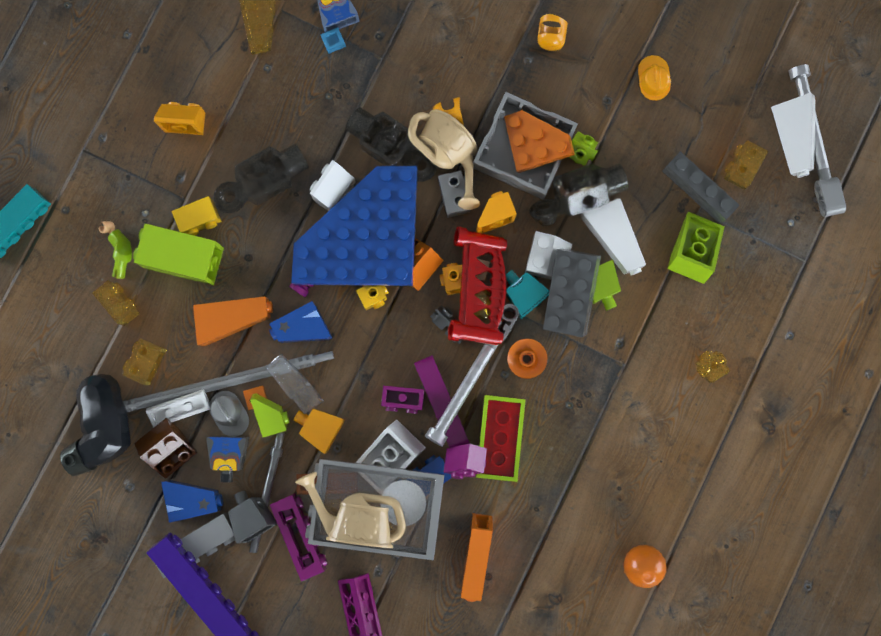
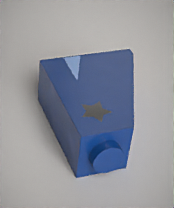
[269,301,333,343]
[161,480,224,523]

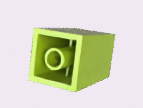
[133,224,224,286]

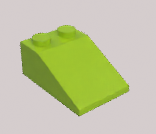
[667,212,725,284]

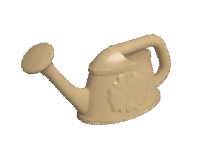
[408,109,480,210]
[295,472,406,548]

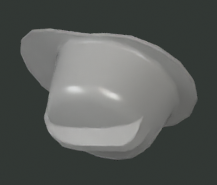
[209,391,249,437]

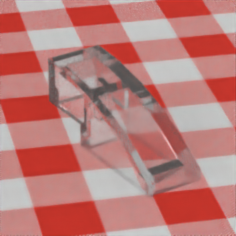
[266,354,324,414]

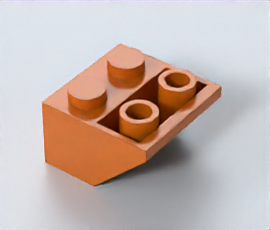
[412,238,444,291]

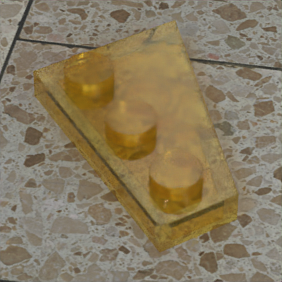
[239,0,276,55]

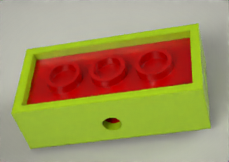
[476,395,526,482]

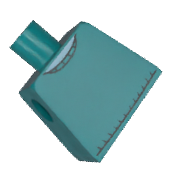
[506,270,550,320]

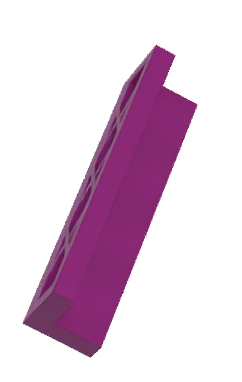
[338,573,382,636]

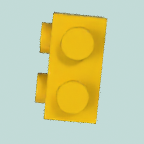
[171,196,222,236]

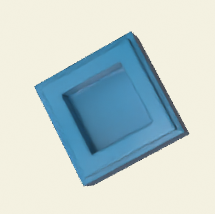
[320,27,346,54]

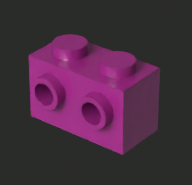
[381,385,425,414]
[444,444,487,479]

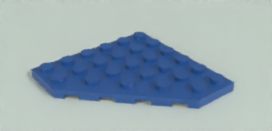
[291,166,418,286]

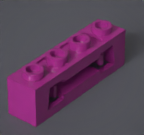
[270,494,328,582]

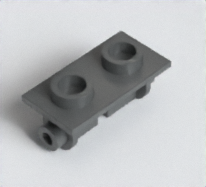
[430,305,463,344]

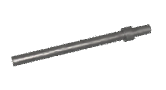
[249,432,285,553]

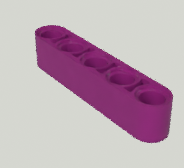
[414,355,470,448]

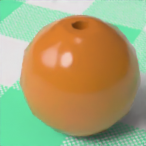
[624,545,666,588]

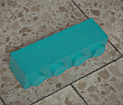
[0,184,51,258]

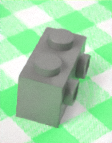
[438,171,470,218]

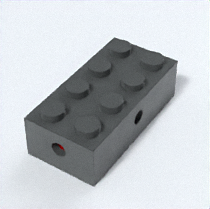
[543,249,601,337]

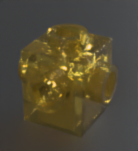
[695,350,730,383]

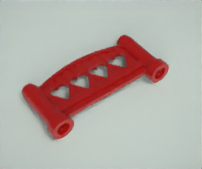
[448,226,507,345]

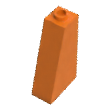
[193,296,273,346]
[461,513,493,602]

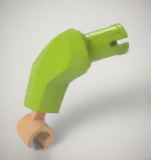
[99,221,132,279]

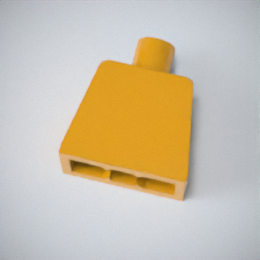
[293,409,345,454]

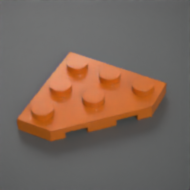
[504,110,575,173]

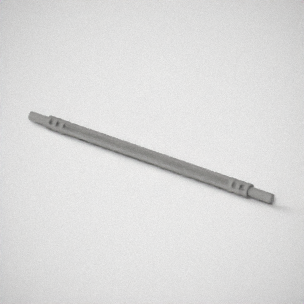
[123,351,334,412]

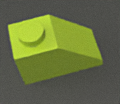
[250,393,290,437]

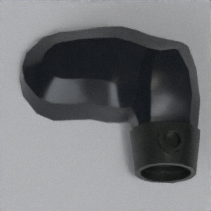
[60,374,131,476]

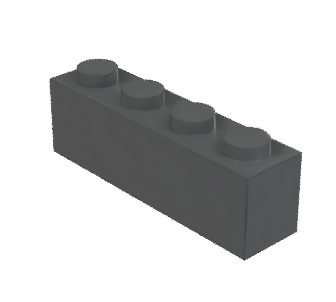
[662,151,740,224]

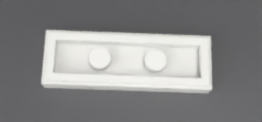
[146,389,211,428]

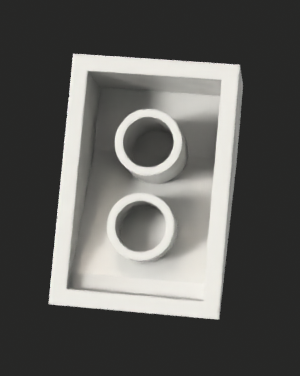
[356,420,426,495]

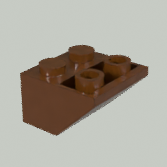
[134,418,197,479]

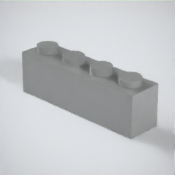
[156,512,235,578]

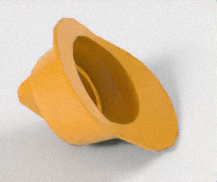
[638,55,671,101]

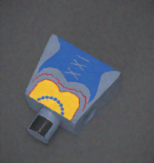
[317,0,360,32]

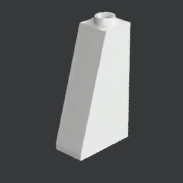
[771,93,815,178]
[580,198,646,275]

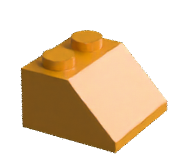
[154,102,205,135]
[476,191,517,233]

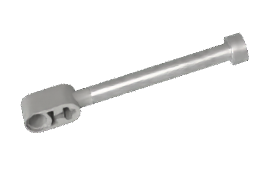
[788,64,846,217]
[425,304,519,447]

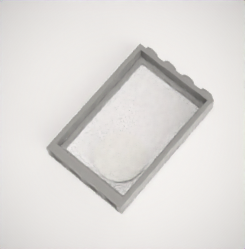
[305,459,444,560]

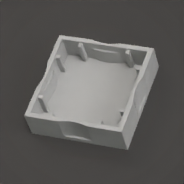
[473,92,578,200]

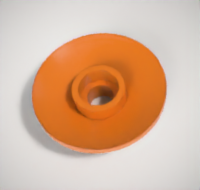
[507,339,548,379]

